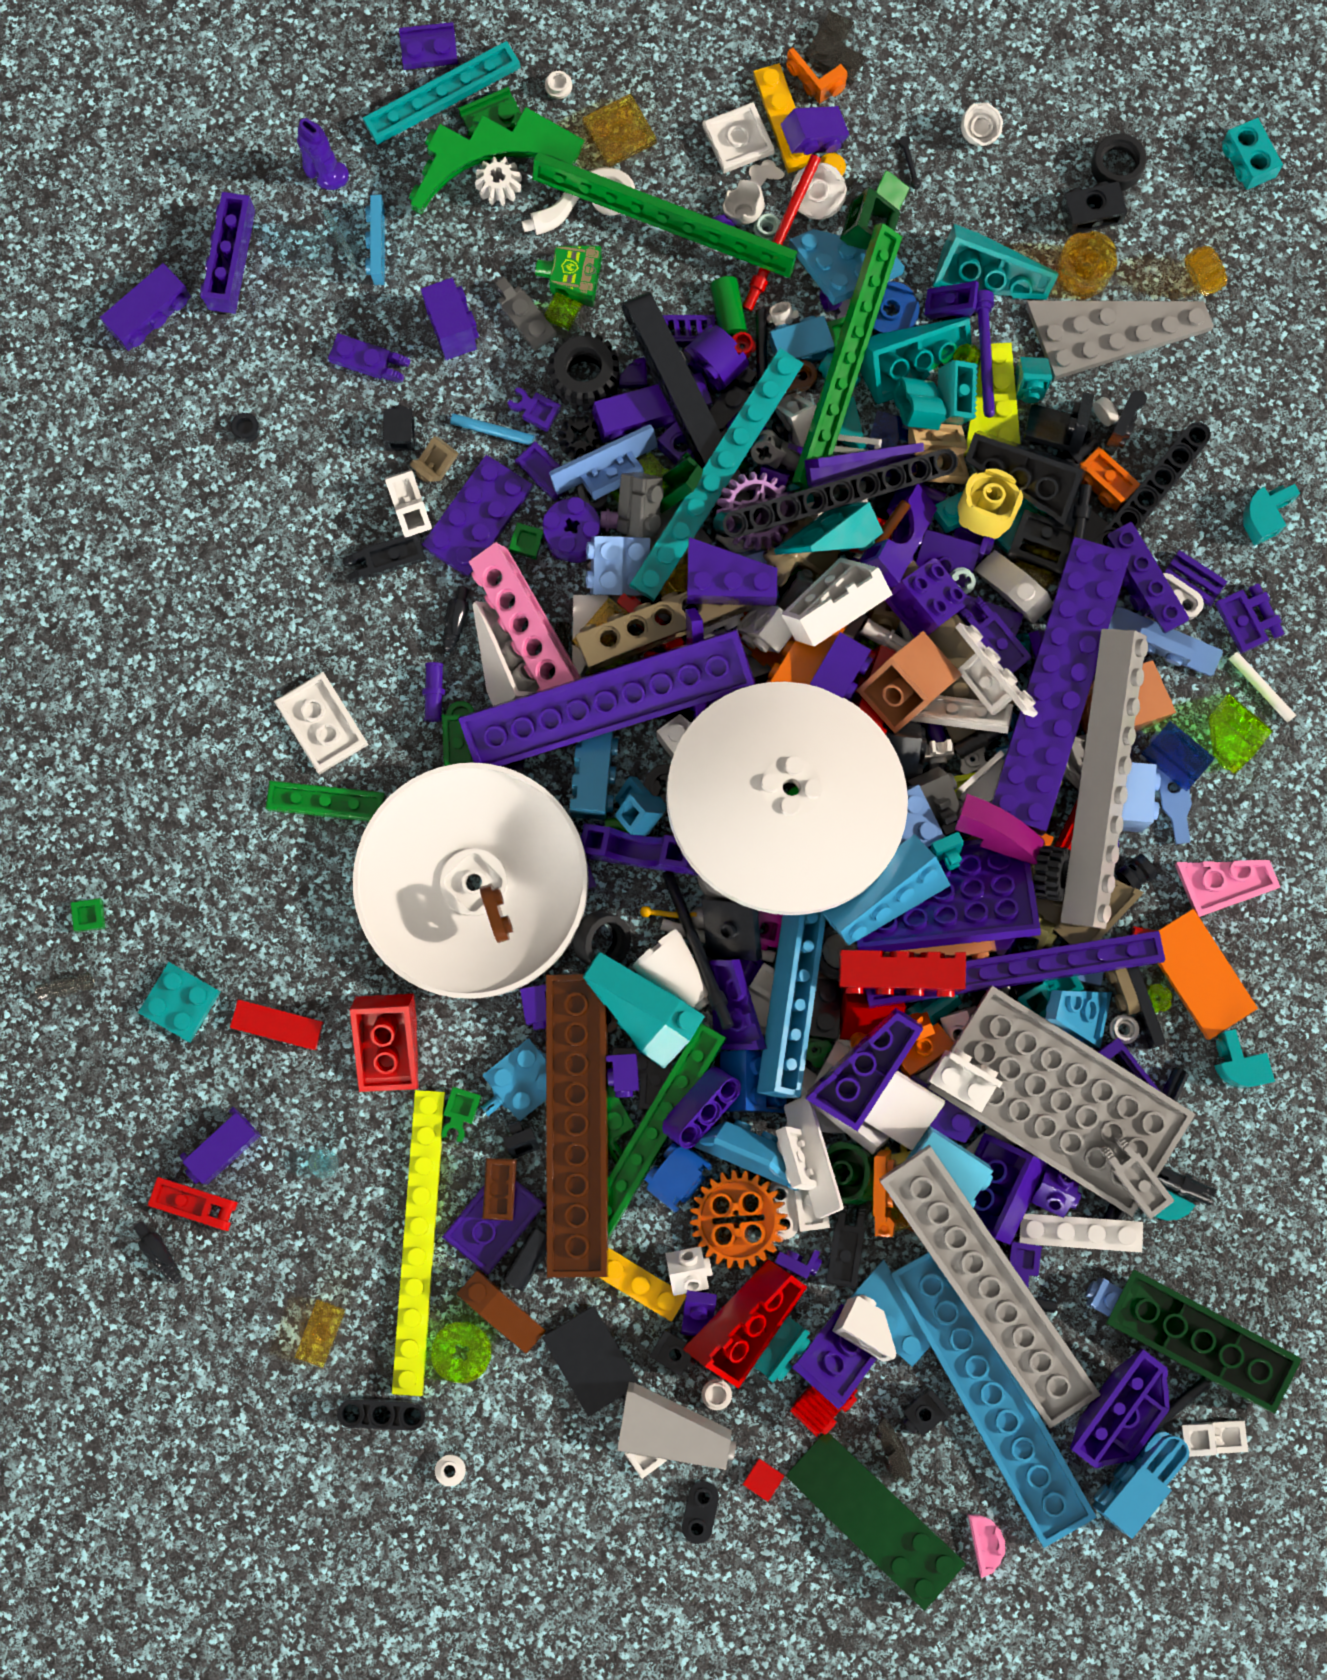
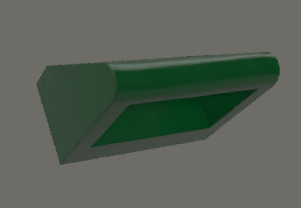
[840,187,900,250]

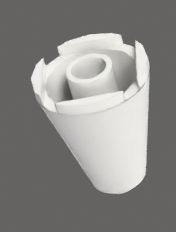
[633,929,709,1012]

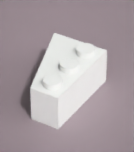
[781,557,892,646]

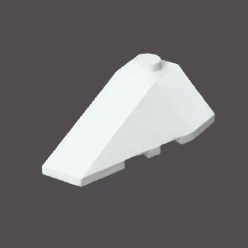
[473,601,551,706]

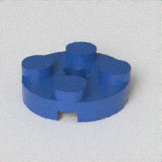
[872,281,920,335]

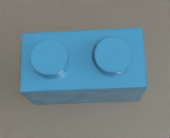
[769,315,835,363]

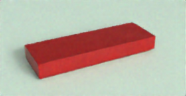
[230,999,324,1051]

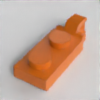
[873,1150,897,1237]

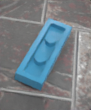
[365,195,385,285]

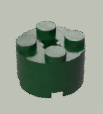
[827,1142,877,1205]

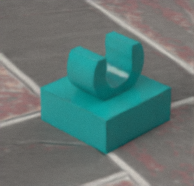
[930,832,964,871]

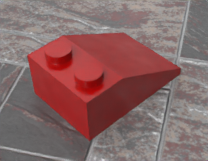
[350,993,419,1092]

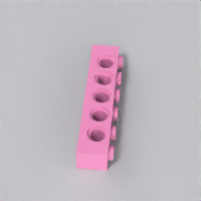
[469,542,581,692]

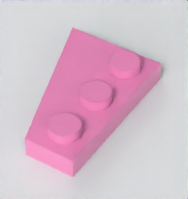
[1174,860,1280,917]

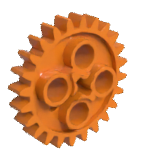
[690,1170,788,1269]

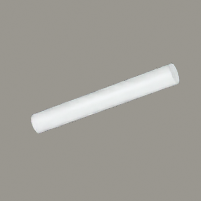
[1229,652,1296,723]

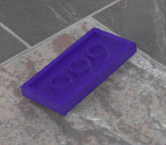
[422,454,533,578]

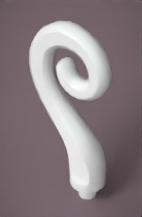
[521,167,635,235]

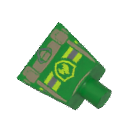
[535,246,602,307]

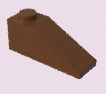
[457,1270,547,1354]

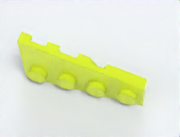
[963,342,1021,457]

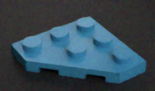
[789,229,905,306]

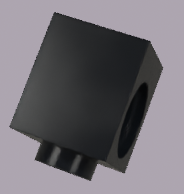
[383,405,415,451]

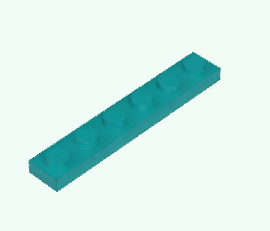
[363,41,521,145]

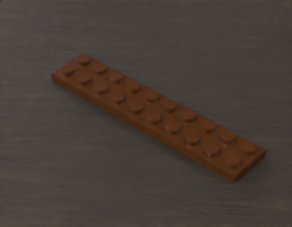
[546,974,609,1278]

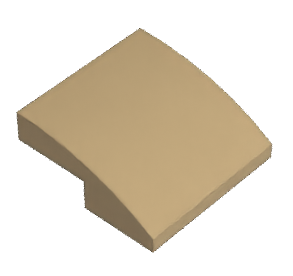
[908,424,969,484]

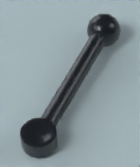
[899,136,921,189]

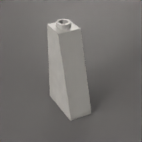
[617,1382,736,1470]

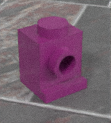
[758,911,783,951]

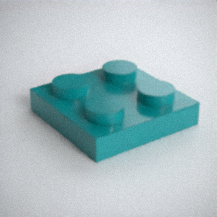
[138,962,221,1043]

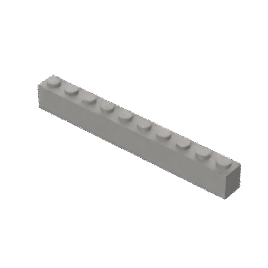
[1060,629,1148,929]

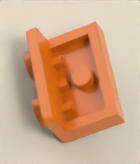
[1079,447,1141,511]

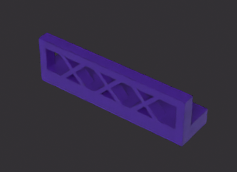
[804,443,924,486]

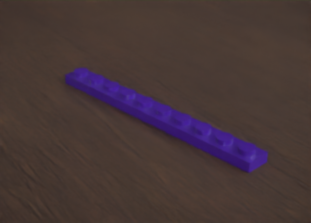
[865,931,1165,1009]

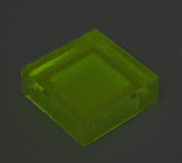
[544,292,582,331]

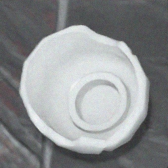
[960,102,1003,146]
[722,180,765,225]

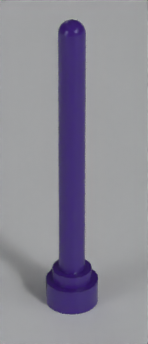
[975,290,995,418]

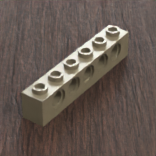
[576,591,752,673]

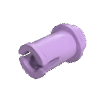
[600,509,618,531]

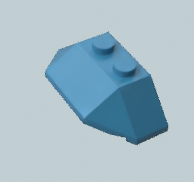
[693,1119,799,1191]

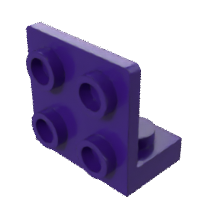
[885,558,970,637]

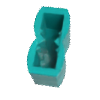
[893,377,947,430]

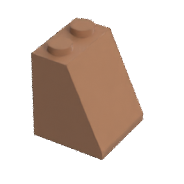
[856,631,962,734]
[1080,660,1176,735]

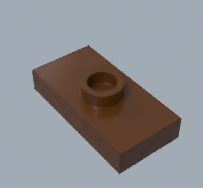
[482,1158,517,1220]

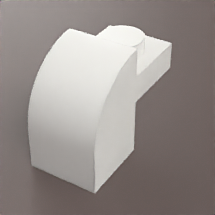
[385,469,432,537]

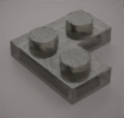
[804,10,866,84]

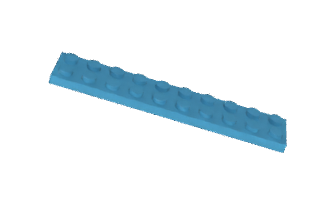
[890,1252,1097,1548]

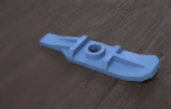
[1150,730,1192,845]

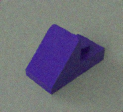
[924,281,979,319]

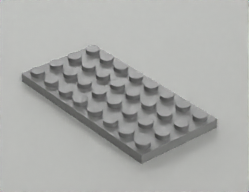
[927,985,1196,1217]

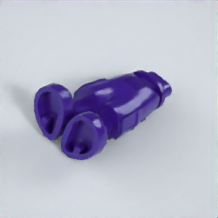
[297,118,349,190]

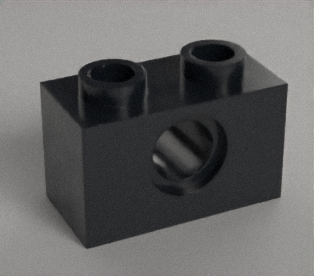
[1060,181,1127,236]

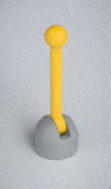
[640,906,704,930]

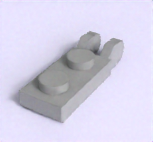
[1099,1134,1174,1219]

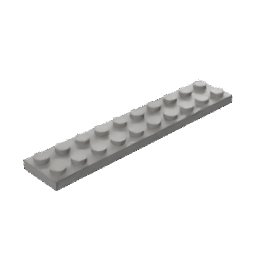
[879,1145,1101,1429]

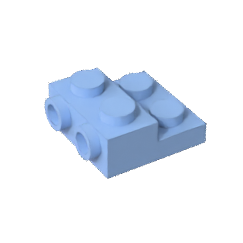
[586,536,650,596]

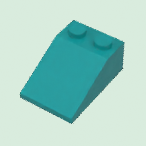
[774,502,883,555]

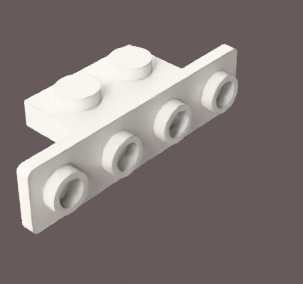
[955,623,1038,717]
[776,1096,843,1219]

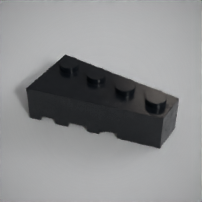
[965,430,1087,525]

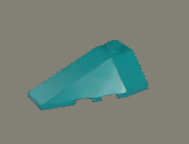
[933,224,1059,300]
[860,317,972,404]
[583,952,705,1068]

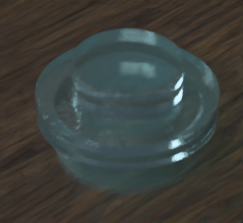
[308,1149,339,1179]

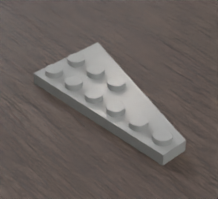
[1026,301,1214,380]

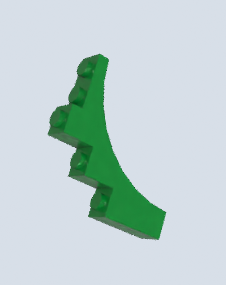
[409,107,585,215]

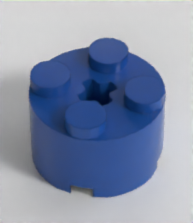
[644,1142,712,1213]

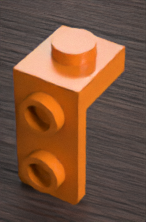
[786,47,848,104]

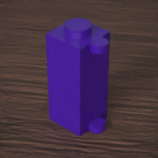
[179,1107,261,1185]

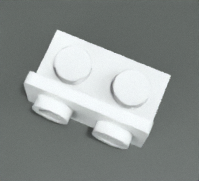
[928,1048,1003,1113]

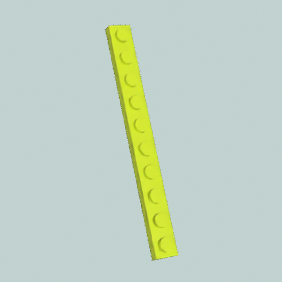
[392,1090,446,1396]

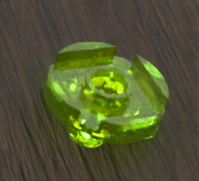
[431,1322,492,1383]

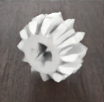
[475,156,522,206]

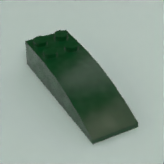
[1106,1269,1302,1414]
[785,1432,966,1611]

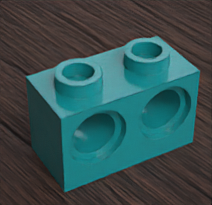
[1222,118,1283,190]

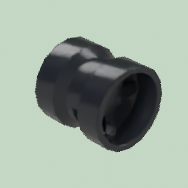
[1116,853,1158,890]

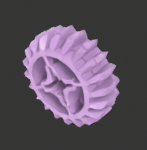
[716,472,792,551]

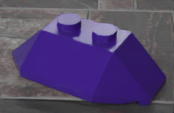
[1070,1348,1170,1468]

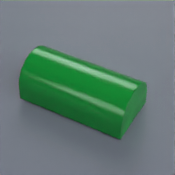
[710,276,747,337]

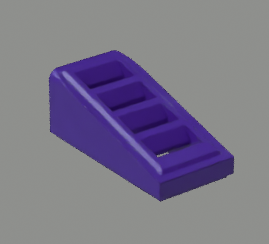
[663,315,715,348]

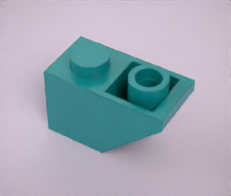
[1015,357,1052,403]

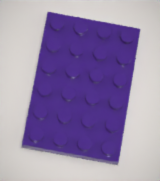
[857,839,1041,952]

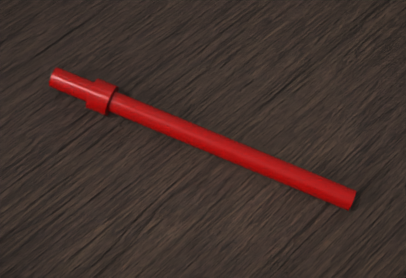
[742,154,821,312]

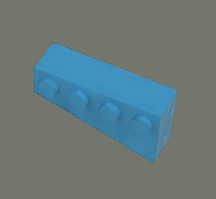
[569,731,619,820]
[822,834,951,946]

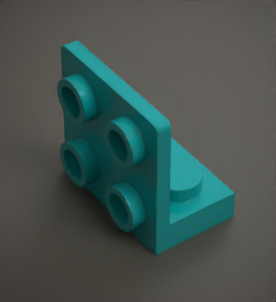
[754,1316,810,1383]

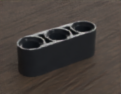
[337,1397,429,1431]

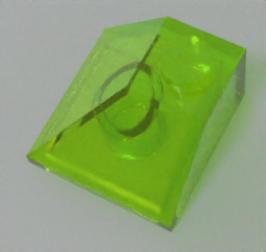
[1208,693,1273,774]

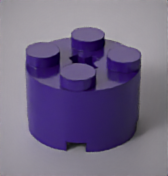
[683,324,749,393]
[543,497,601,563]

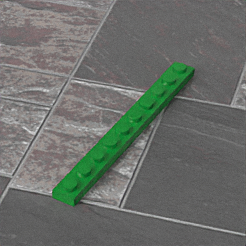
[533,152,798,278]
[792,223,902,494]

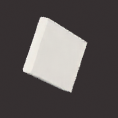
[274,672,368,775]

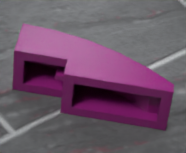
[955,794,1044,865]

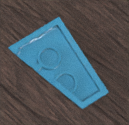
[1045,990,1112,1048]
[843,1259,930,1367]

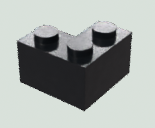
[883,721,927,787]

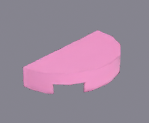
[967,1514,1005,1578]

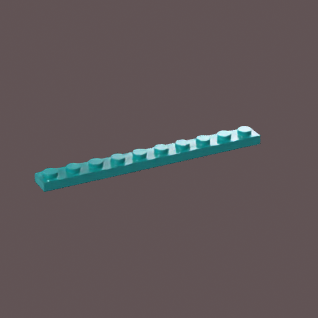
[629,348,804,601]

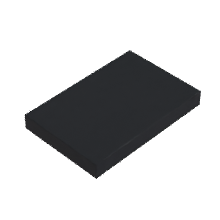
[542,1305,640,1417]

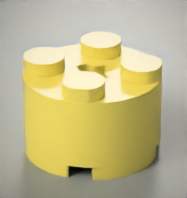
[958,469,1023,539]

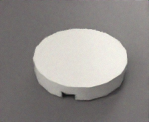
[791,163,847,220]

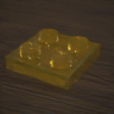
[582,93,657,168]

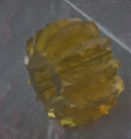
[1184,245,1228,296]

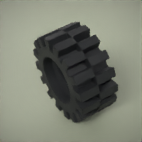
[1033,845,1070,901]

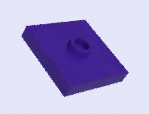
[916,529,981,588]

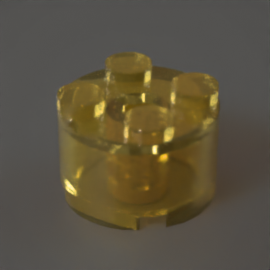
[1056,231,1118,299]

